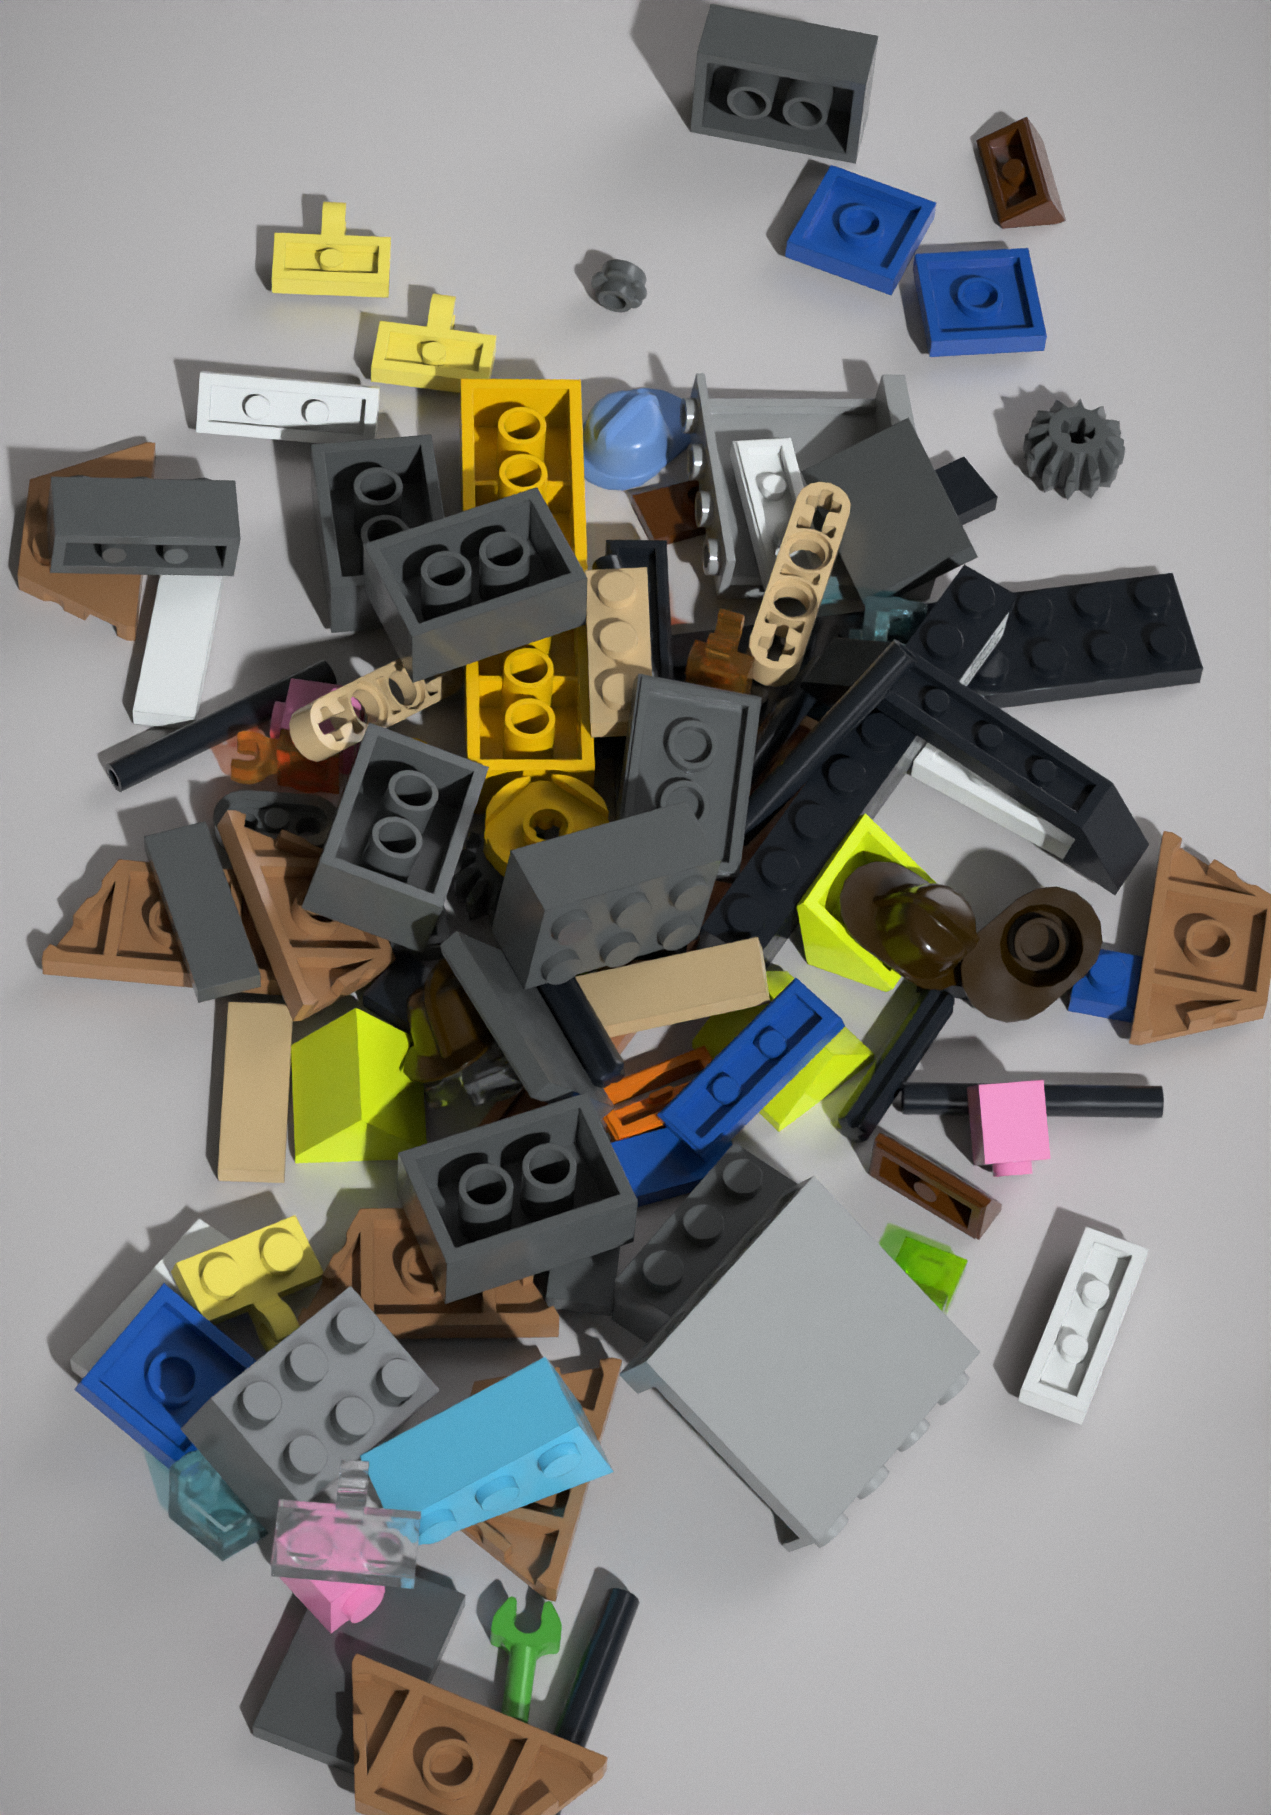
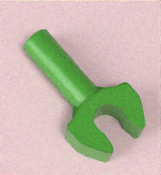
[490,1596,562,1724]

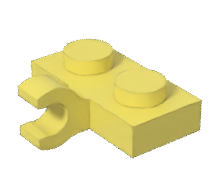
[272,202,391,298]
[371,294,497,393]
[171,1215,323,1352]

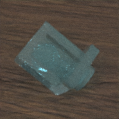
[848,596,928,646]
[168,1450,269,1562]

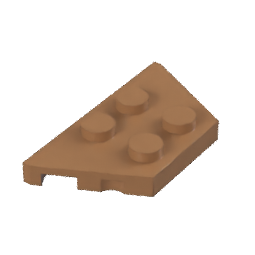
[17,442,156,641]
[217,810,396,1021]
[1129,831,1271,1045]
[42,859,283,996]
[298,1208,559,1339]
[460,1357,622,1602]
[352,1653,608,1815]

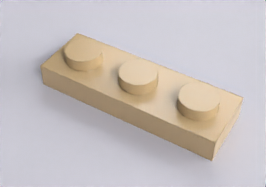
[585,567,652,738]

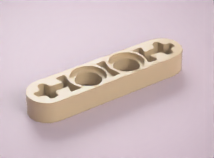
[745,482,851,687]
[289,658,464,762]

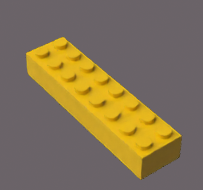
[459,379,595,814]

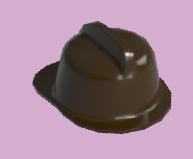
[839,861,980,991]
[960,886,1103,1023]
[403,958,495,1083]

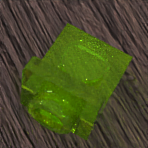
[895,1236,968,1316]

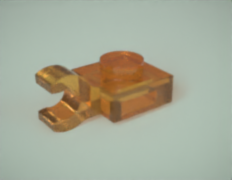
[685,608,755,695]
[231,729,343,794]

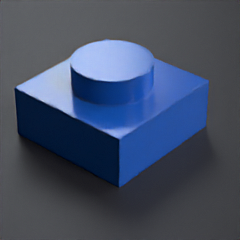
[1068,949,1143,1023]

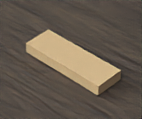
[575,937,770,1038]
[218,1002,293,1183]

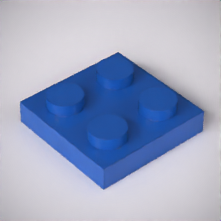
[785,165,937,296]
[912,248,1047,357]
[74,1283,256,1478]

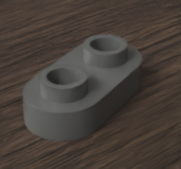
[213,790,336,850]

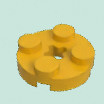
[483,774,609,877]

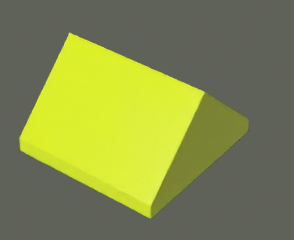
[797,813,937,992]
[692,971,875,1132]
[291,1008,427,1163]

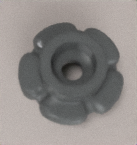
[591,259,647,313]

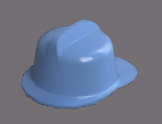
[582,388,691,491]

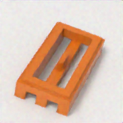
[600,1045,713,1143]

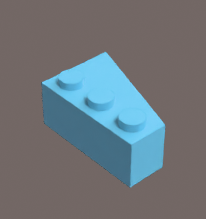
[360,1356,614,1548]

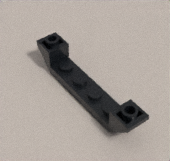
[800,637,1149,895]

